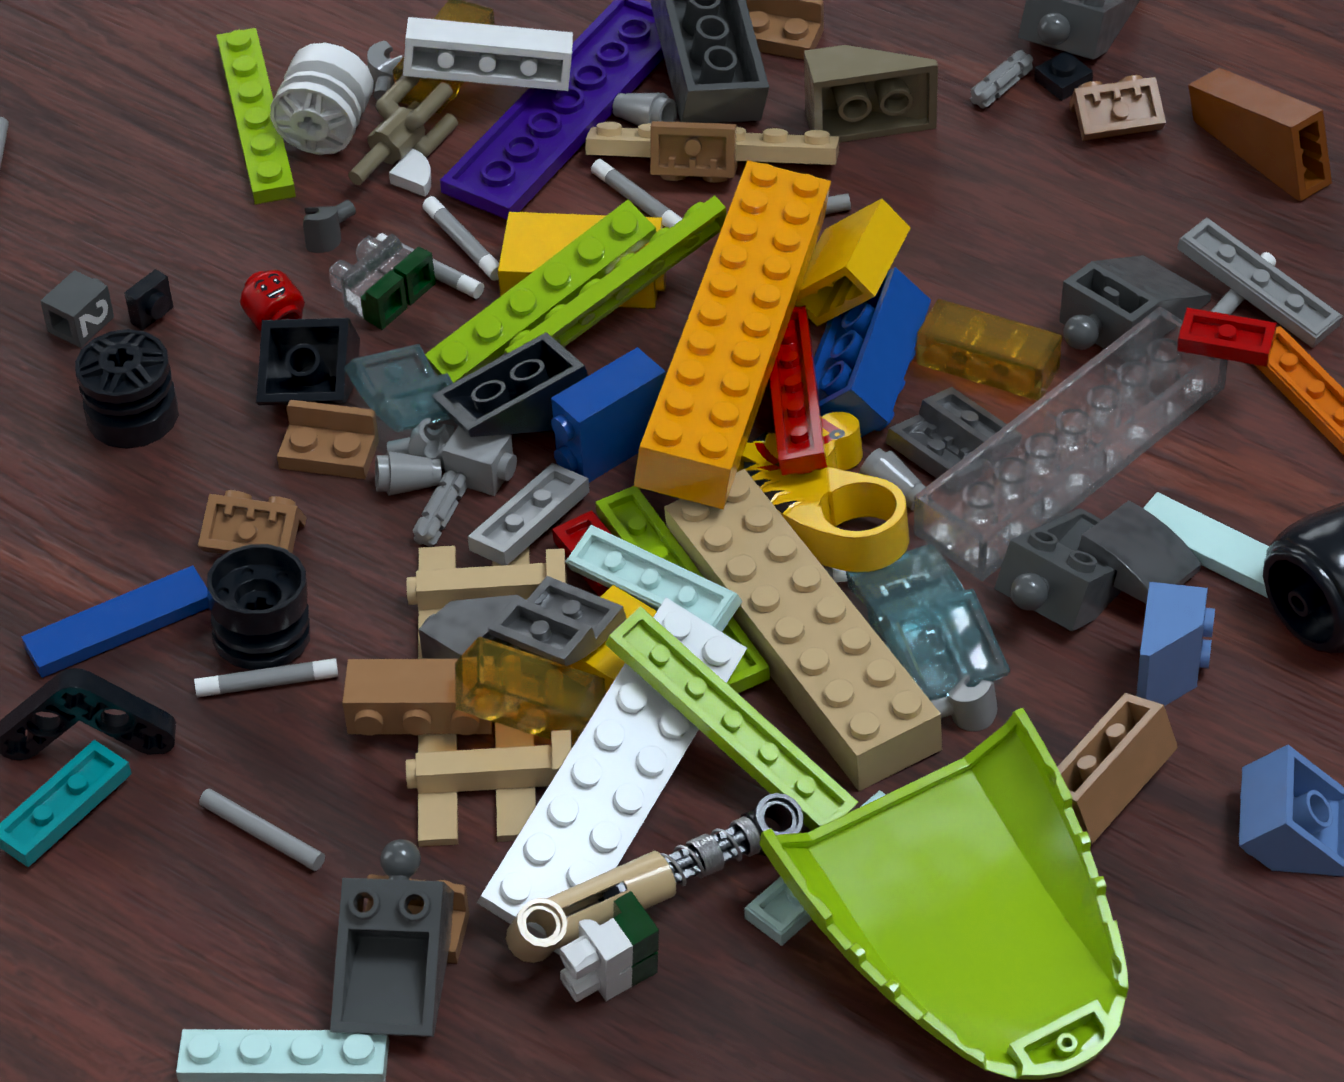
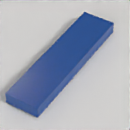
[22,565,209,678]

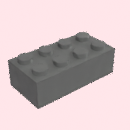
[650,0,769,123]

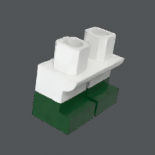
[560,891,659,1002]

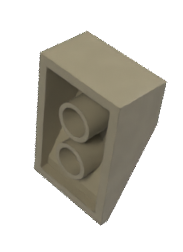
[804,45,938,143]

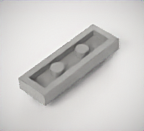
[468,463,590,565]

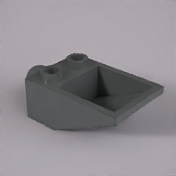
[1018,0,1140,60]
[1059,255,1211,362]
[994,508,1121,631]
[330,839,454,1037]

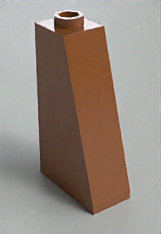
[1188,67,1332,201]

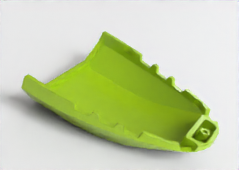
[759,708,1129,1080]

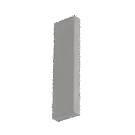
[1177,217,1343,348]

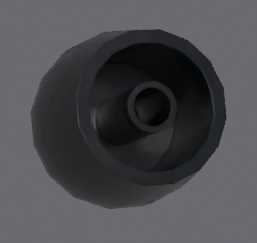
[1262,502,1344,654]

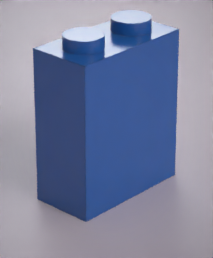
[551,347,666,483]

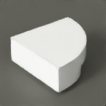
[389,148,431,197]

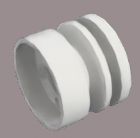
[270,43,373,155]

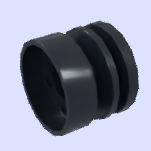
[75,329,179,449]
[207,544,310,670]

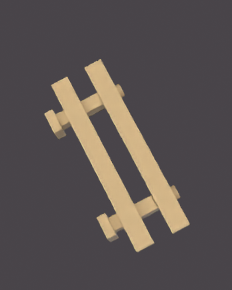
[406,546,572,847]

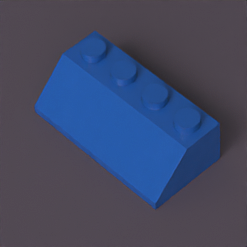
[814,267,931,437]

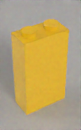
[498,212,666,308]

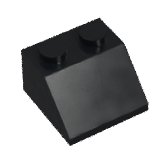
[256,318,360,406]

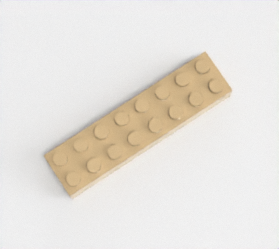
[664,469,942,791]

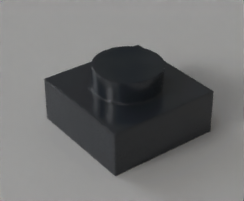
[1034,51,1093,101]
[124,269,174,331]

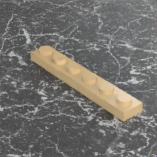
[586,122,839,165]

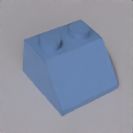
[1136,582,1215,706]
[1239,745,1344,877]

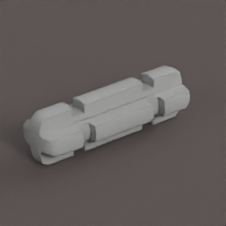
[970,50,1033,108]
[413,470,467,547]

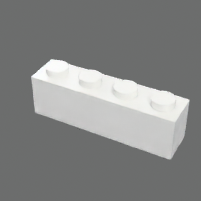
[403,17,573,91]

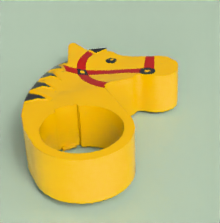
[737,412,910,572]

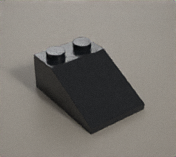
[431,332,588,437]

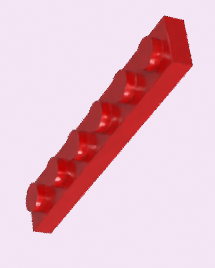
[770,305,827,476]

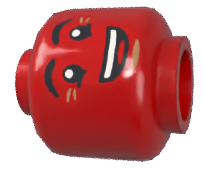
[240,270,305,331]

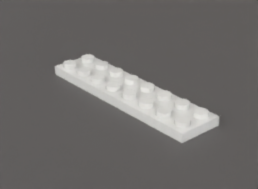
[477,598,747,955]

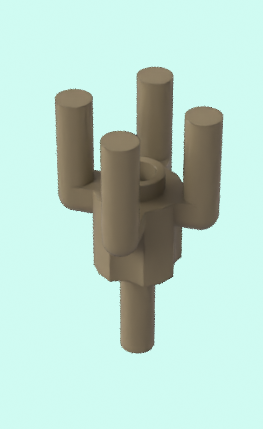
[348,75,458,185]

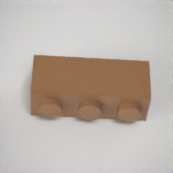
[342,659,495,735]
[1057,693,1178,844]

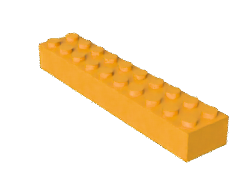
[634,160,831,510]

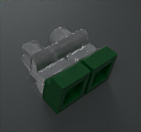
[329,233,436,330]

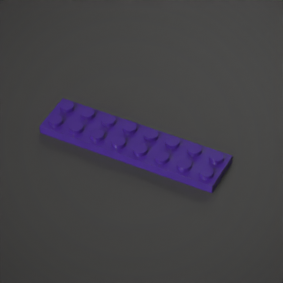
[440,0,664,219]

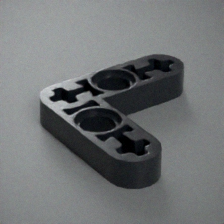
[0,668,176,761]

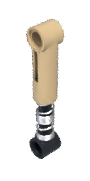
[506,793,804,963]

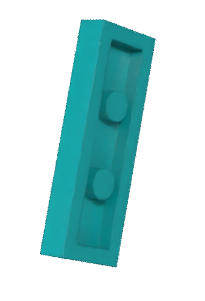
[0,740,132,867]

